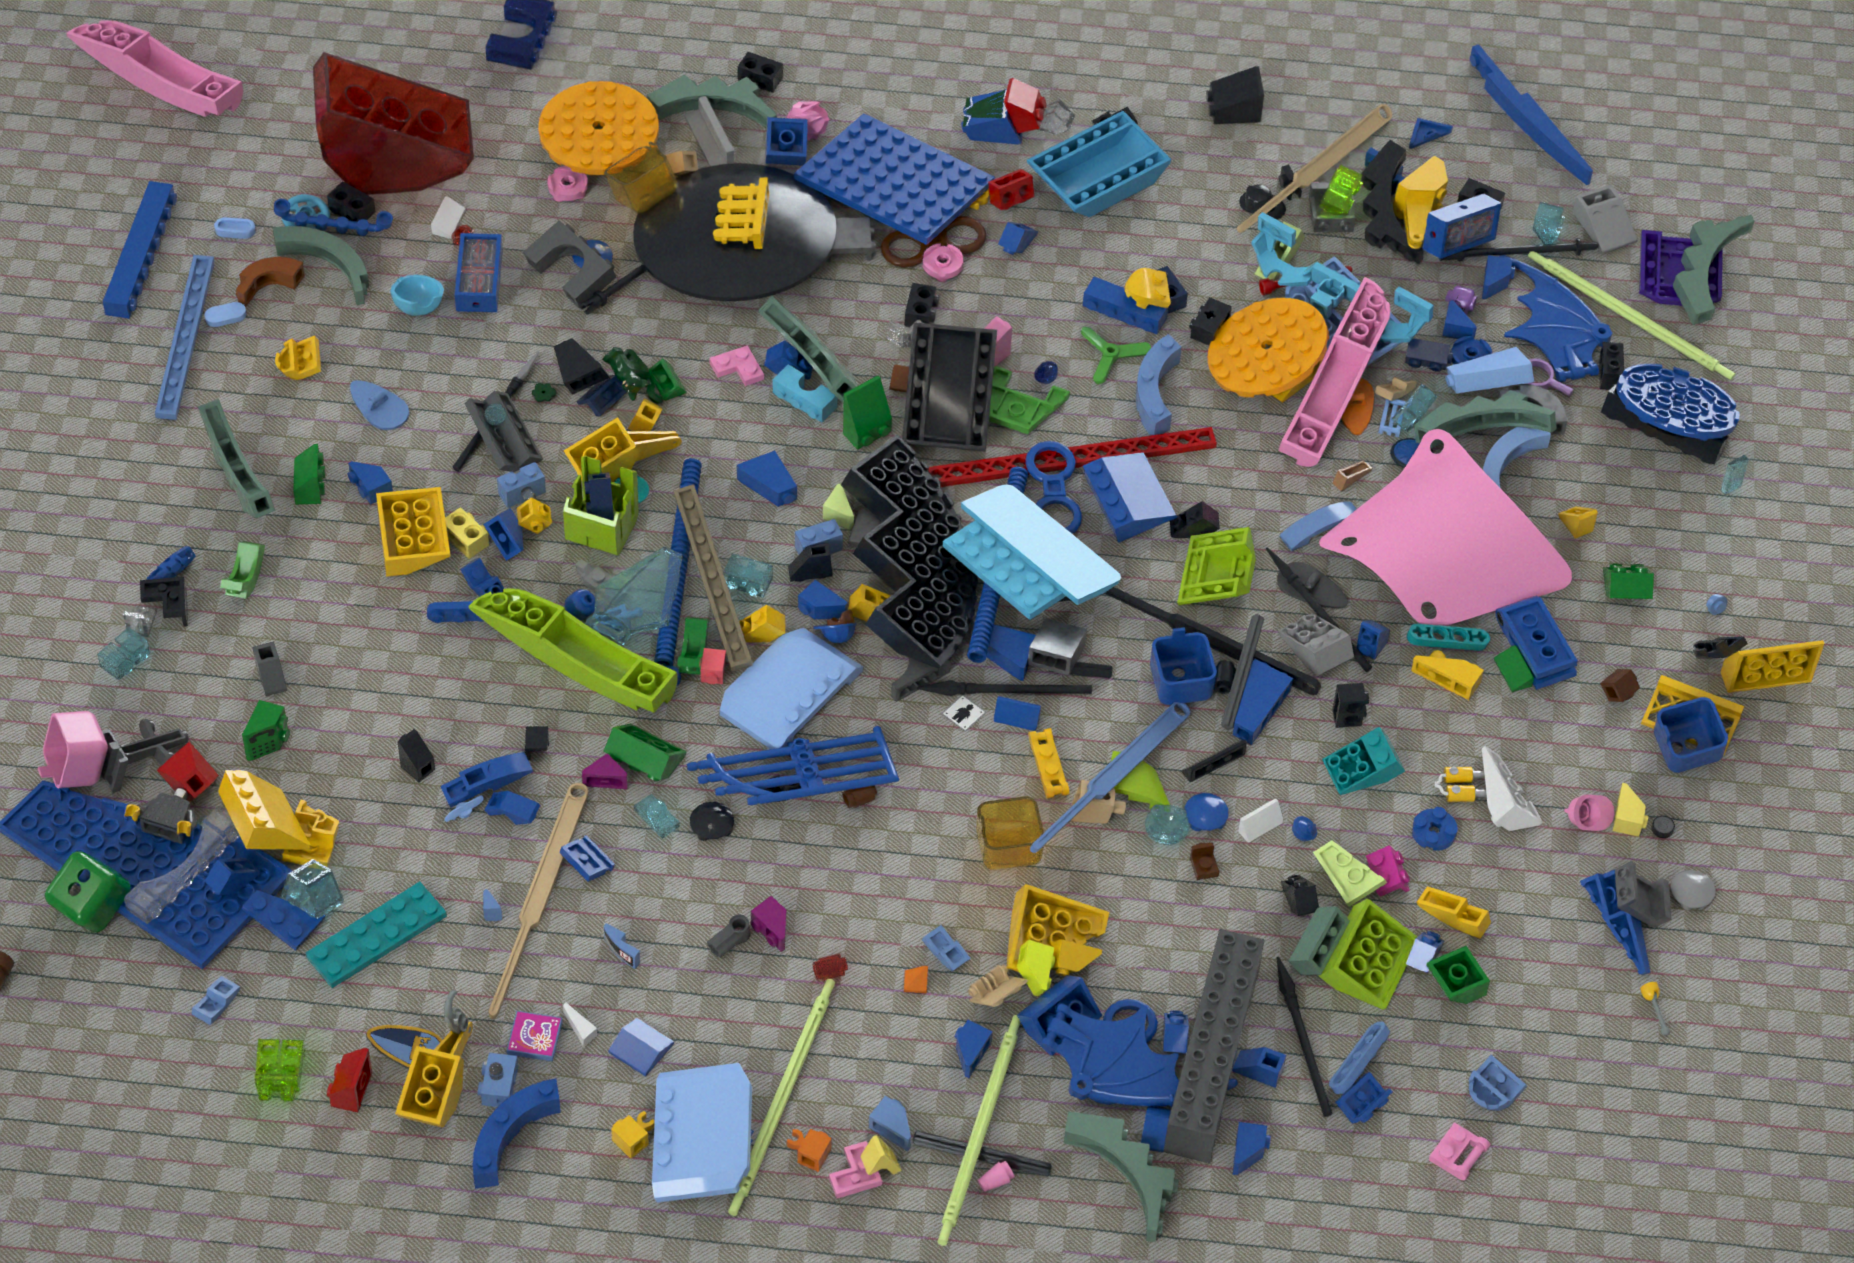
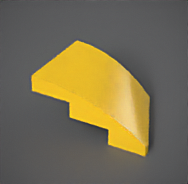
[282,799,339,870]

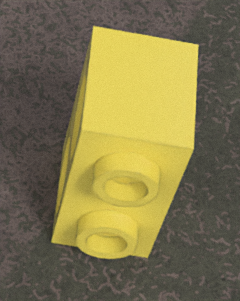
[445,507,489,559]

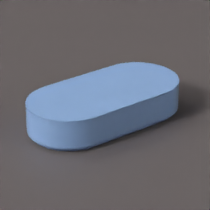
[214,217,256,239]
[204,302,246,327]

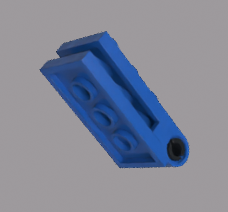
[1495,595,1578,690]

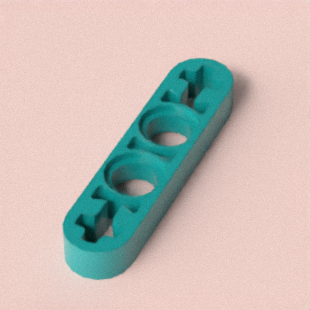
[1406,624,1490,651]

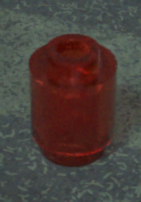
[812,953,848,981]

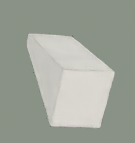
[563,1003,597,1047]

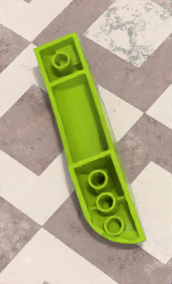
[469,588,678,713]

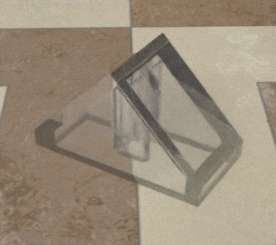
[123,605,157,637]

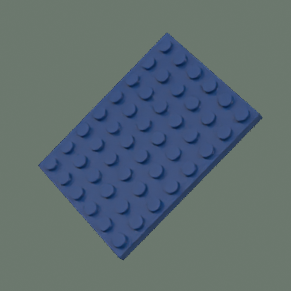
[794,113,995,245]

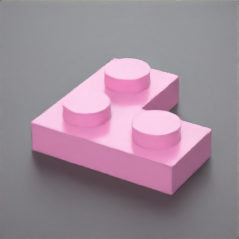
[709,345,764,386]
[829,1141,882,1199]

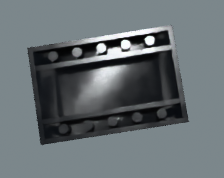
[902,322,997,452]

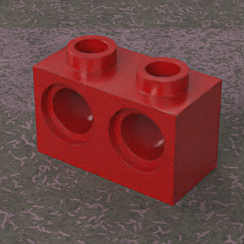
[988,169,1035,210]

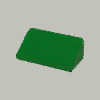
[649,358,687,401]
[1494,645,1534,692]

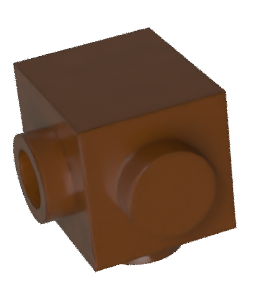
[1600,669,1640,702]

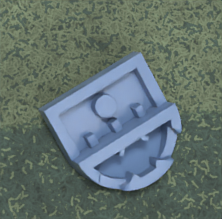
[1469,1055,1527,1111]

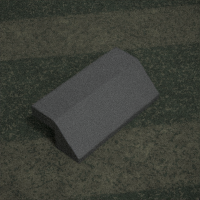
[464,391,543,472]

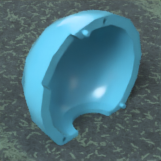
[390,275,444,316]

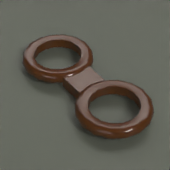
[880,216,986,268]

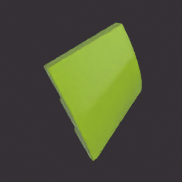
[1111,751,1171,811]

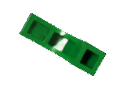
[677,617,709,675]

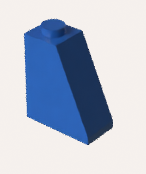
[737,450,797,507]
[987,624,1036,681]

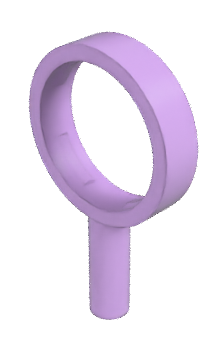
[1525,359,1574,396]

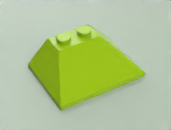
[1177,527,1256,605]

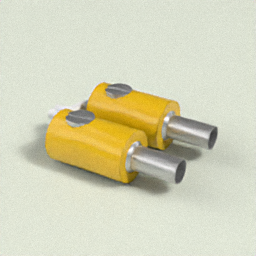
[1435,767,1487,802]

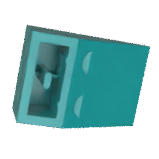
[1322,726,1405,795]

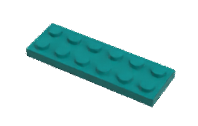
[305,881,447,988]

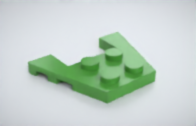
[989,366,1070,434]

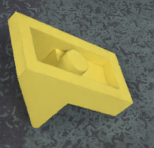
[861,1135,902,1175]

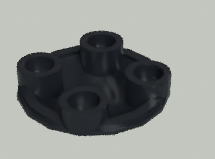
[690,802,734,841]

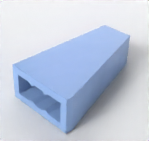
[1445,347,1534,394]

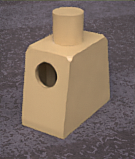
[1071,780,1126,824]

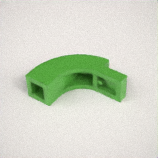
[220,541,265,599]

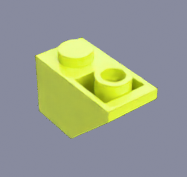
[1017,940,1055,997]

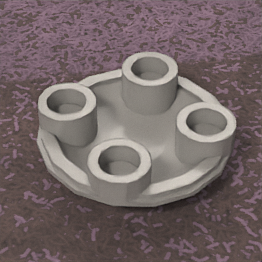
[1670,870,1716,910]

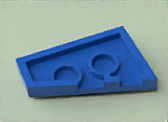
[242,890,326,951]

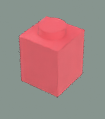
[701,648,726,684]

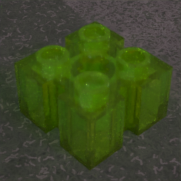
[1318,165,1363,215]

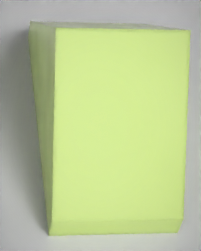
[823,484,854,530]

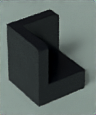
[525,726,549,760]

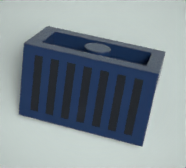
[576,375,627,417]

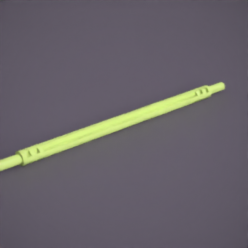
[1528,252,1736,380]
[728,979,835,1216]
[938,1015,1021,1246]

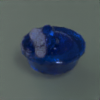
[1034,361,1058,384]

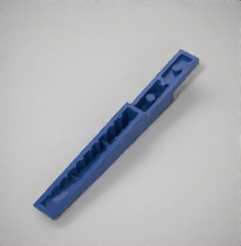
[1470,44,1593,185]

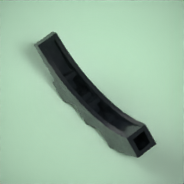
[1361,140,1424,264]

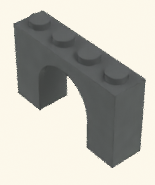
[523,221,616,309]

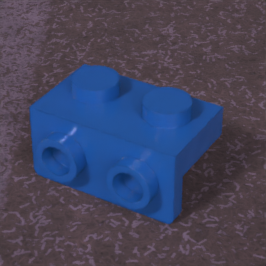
[1335,1072,1393,1124]

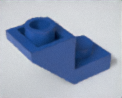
[460,558,504,597]
[484,791,540,825]

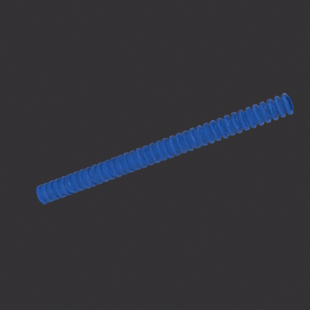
[654,458,702,666]
[967,467,1028,663]

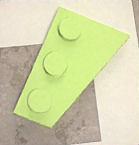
[1313,840,1387,907]

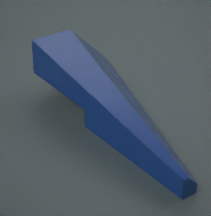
[1580,869,1651,975]

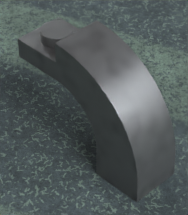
[1498,384,1568,435]

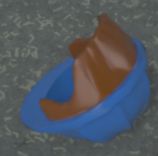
[813,609,857,643]

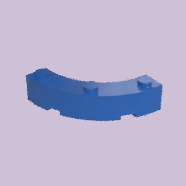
[473,1078,561,1189]

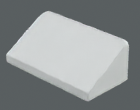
[431,196,465,239]
[1238,799,1283,842]

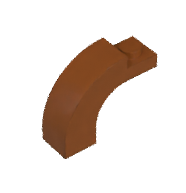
[236,257,305,308]

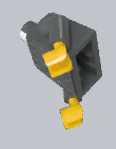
[124,788,197,844]

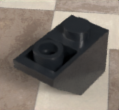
[1170,501,1220,538]
[788,543,833,582]
[397,729,435,783]
[1281,875,1319,916]

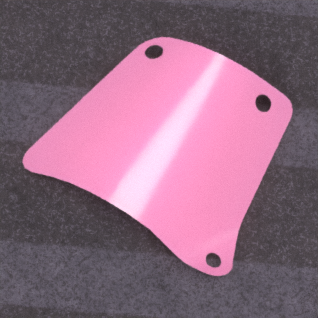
[1319,429,1572,626]

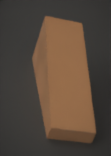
[1332,460,1372,491]

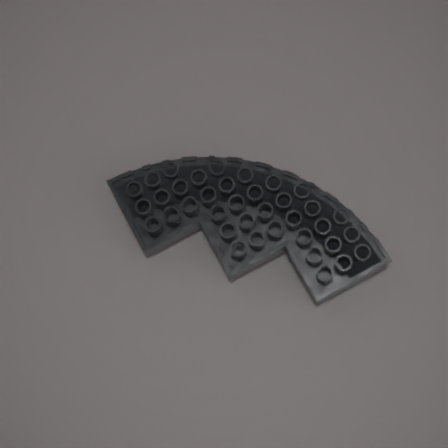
[841,435,978,668]

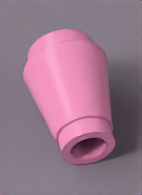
[977,1161,1015,1192]

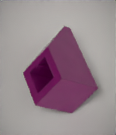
[750,896,787,952]

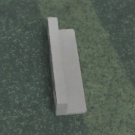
[684,96,734,166]

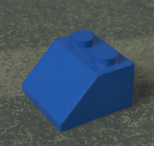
[765,117,808,166]

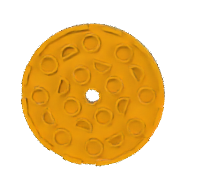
[538,81,659,175]
[1207,298,1329,398]

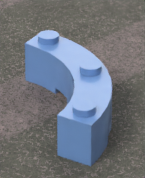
[1136,334,1182,435]

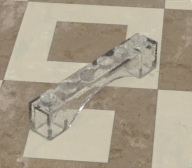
[124,806,239,924]

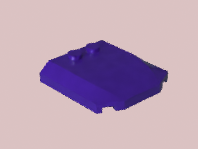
[1639,230,1723,306]

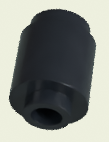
[1214,660,1236,694]

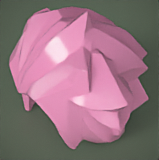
[786,101,830,141]

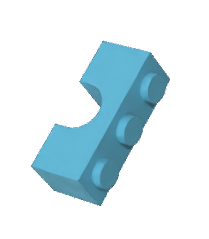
[773,364,838,423]

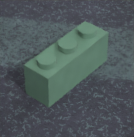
[1288,906,1350,976]

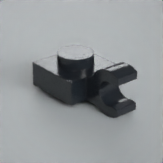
[1279,164,1302,201]

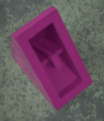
[582,754,628,789]

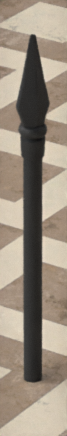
[1266,547,1372,672]
[917,680,1092,696]
[1276,957,1332,1117]

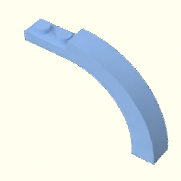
[1483,427,1551,487]

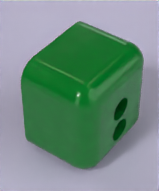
[45,851,131,933]

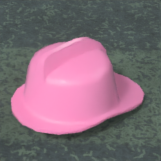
[1564,794,1615,831]

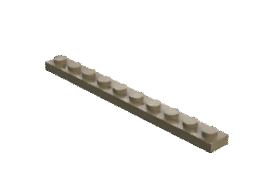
[673,484,753,671]

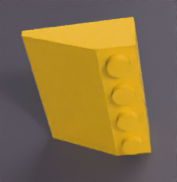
[376,487,450,577]
[1720,640,1824,693]
[218,770,311,850]

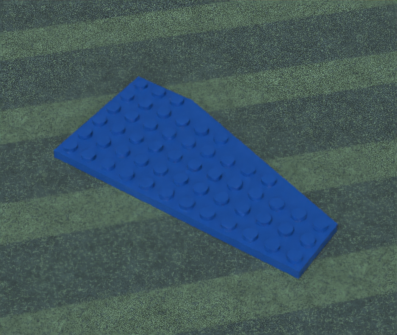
[0,780,294,970]

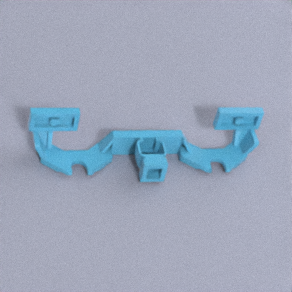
[1251,212,1434,343]

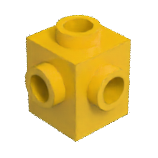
[517,497,552,534]

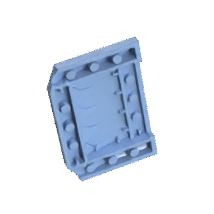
[720,627,863,749]
[652,1063,752,1203]

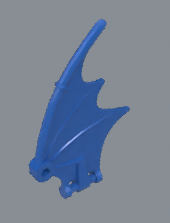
[1499,255,1612,382]
[1040,1004,1238,1108]

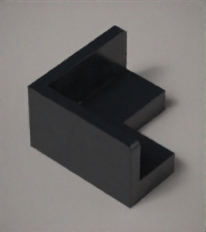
[140,577,188,627]

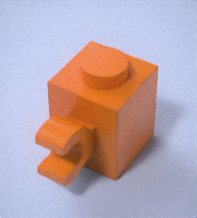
[787,1129,832,1172]

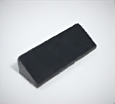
[1182,740,1247,782]

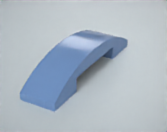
[1280,501,1357,552]

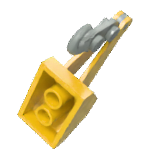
[395,990,473,1128]

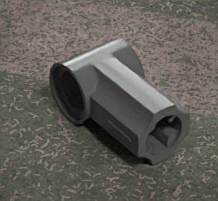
[707,914,750,958]

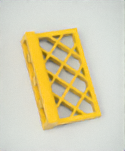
[1641,675,1744,756]

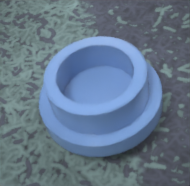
[1706,594,1727,615]

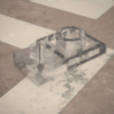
[886,320,923,348]

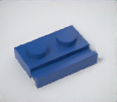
[560,835,615,882]

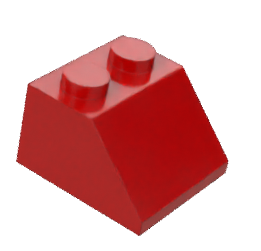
[1004,78,1047,134]
[327,1048,372,1113]

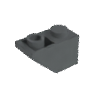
[252,641,287,696]

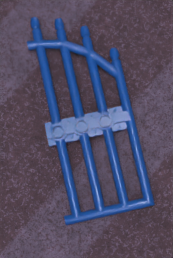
[687,726,899,806]

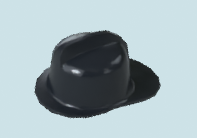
[1239,184,1286,220]

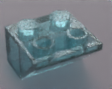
[281,859,344,919]

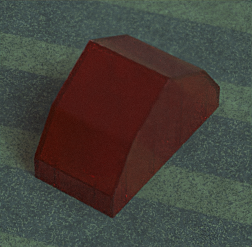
[313,52,474,195]

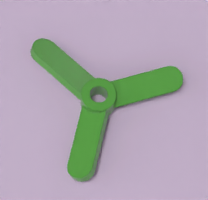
[1081,327,1151,384]

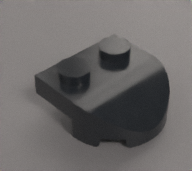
[1693,636,1748,659]

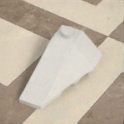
[1482,746,1543,831]

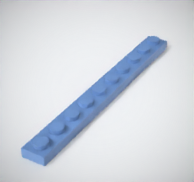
[155,255,215,420]

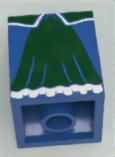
[961,89,1023,145]

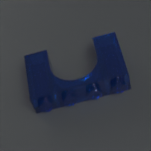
[485,0,557,70]

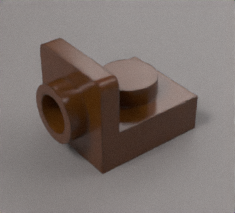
[1190,842,1219,880]

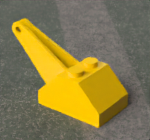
[1393,155,1448,249]
[564,417,682,482]

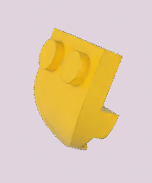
[1124,268,1171,309]
[275,335,321,380]

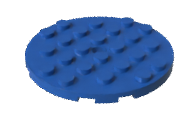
[1616,364,1740,441]

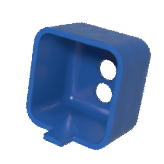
[1150,627,1217,705]
[1654,697,1728,773]

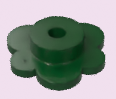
[532,383,556,402]

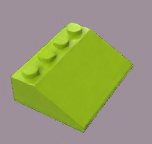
[1318,898,1417,1010]

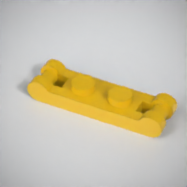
[1028,728,1070,799]

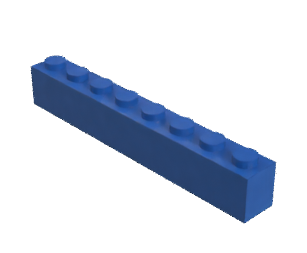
[103,181,177,319]

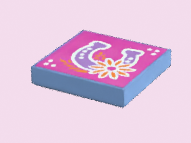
[506,1011,563,1061]

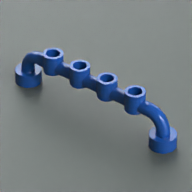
[273,198,393,236]

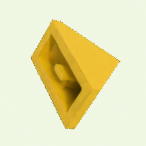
[1558,506,1598,539]

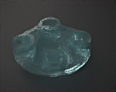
[1145,805,1189,845]

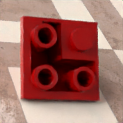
[157,741,219,802]

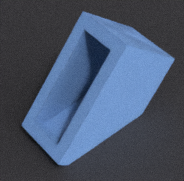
[869,1096,911,1152]

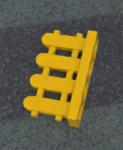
[713,178,770,249]

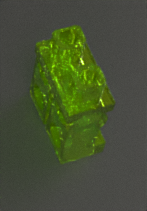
[255,1039,306,1101]

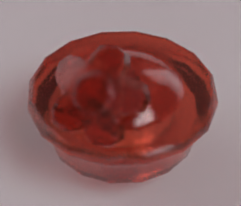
[451,224,474,246]

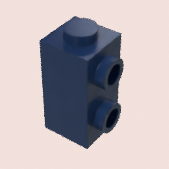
[1405,338,1453,372]
[584,473,614,520]

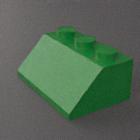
[603,723,687,781]

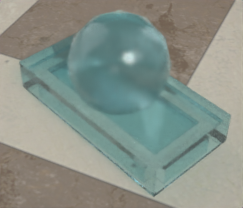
[634,794,680,839]

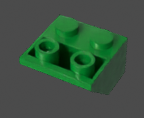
[293,444,326,505]
[1603,563,1654,599]

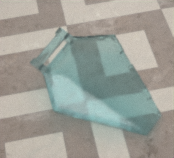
[585,547,683,645]

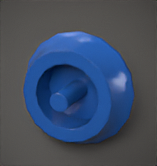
[1292,816,1317,842]

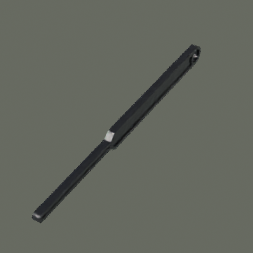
[1104,587,1321,695]

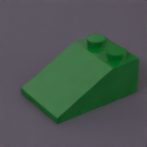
[843,375,892,450]

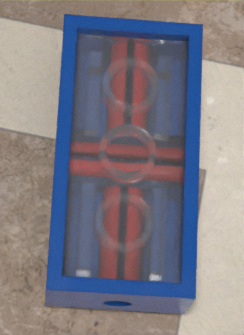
[1423,194,1502,259]
[454,233,503,312]

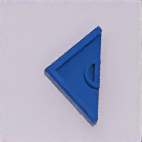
[1409,118,1453,149]

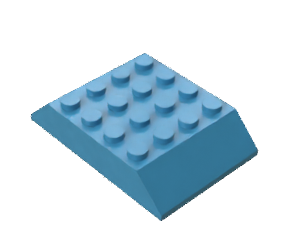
[1027,111,1171,217]

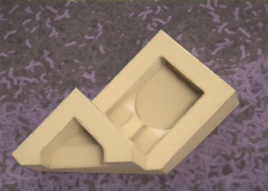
[1375,376,1417,401]

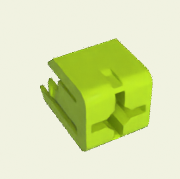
[563,456,639,556]

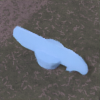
[445,795,484,822]

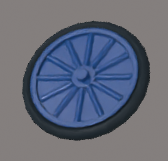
[1390,438,1434,468]

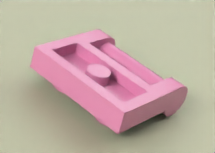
[1429,1122,1490,1181]

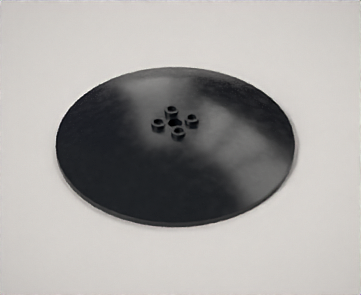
[633,163,837,301]

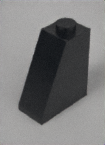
[554,338,610,395]

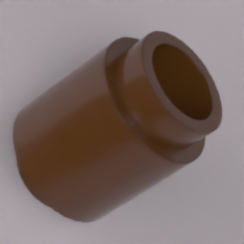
[842,786,877,808]

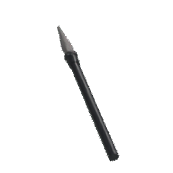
[452,351,539,472]

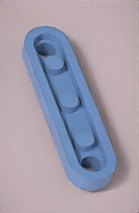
[1329,1021,1390,1094]

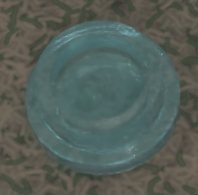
[485,404,506,425]

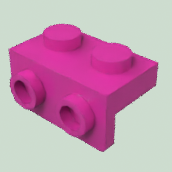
[1366,845,1410,897]

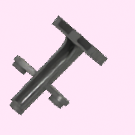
[101,718,189,793]

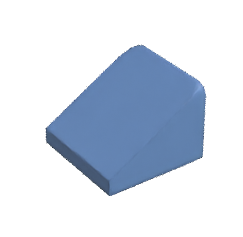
[483,889,502,921]

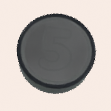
[1651,815,1675,838]

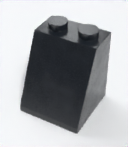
[1206,66,1264,124]

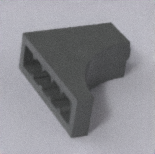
[891,657,951,702]

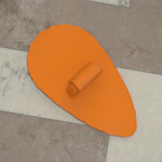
[1341,378,1374,435]

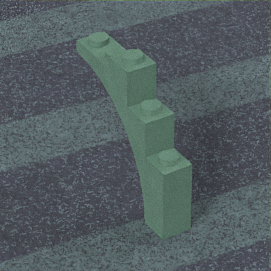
[647,75,777,129]
[1673,215,1755,325]
[758,296,858,402]
[1414,390,1557,448]
[198,399,275,519]
[1064,1111,1179,1242]

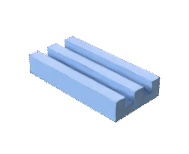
[1379,399,1407,437]

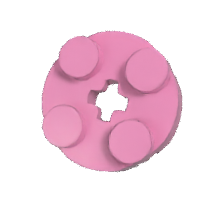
[547,166,588,202]
[922,244,963,282]

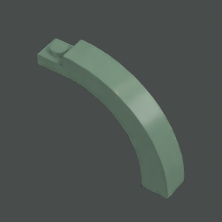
[273,226,369,305]

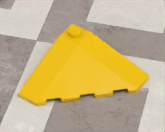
[1006,884,1109,972]

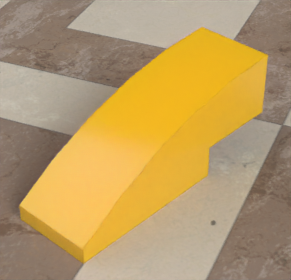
[1416,886,1491,939]

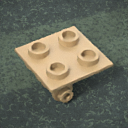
[968,964,1028,1007]

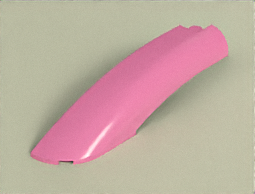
[66,21,243,117]
[1278,277,1390,467]

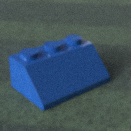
[1017,975,1103,1056]

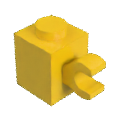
[611,1111,655,1159]

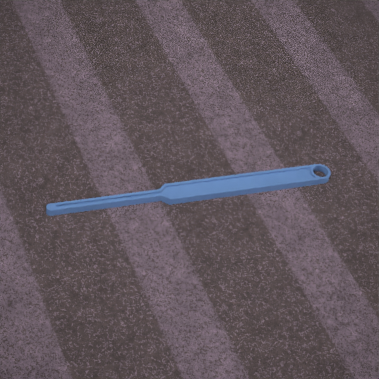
[1030,702,1190,853]

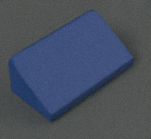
[994,696,1041,731]

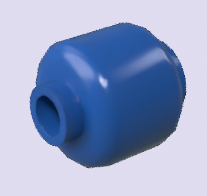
[564,589,597,620]

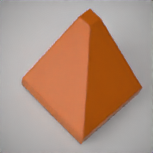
[904,966,928,993]

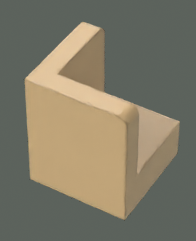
[665,151,698,175]

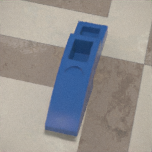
[440,752,534,808]

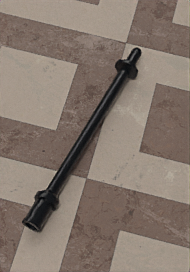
[1439,238,1599,262]
[580,264,647,315]

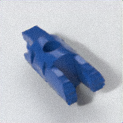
[146,546,196,580]

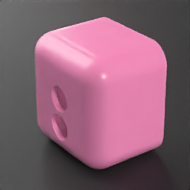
[38,711,108,788]

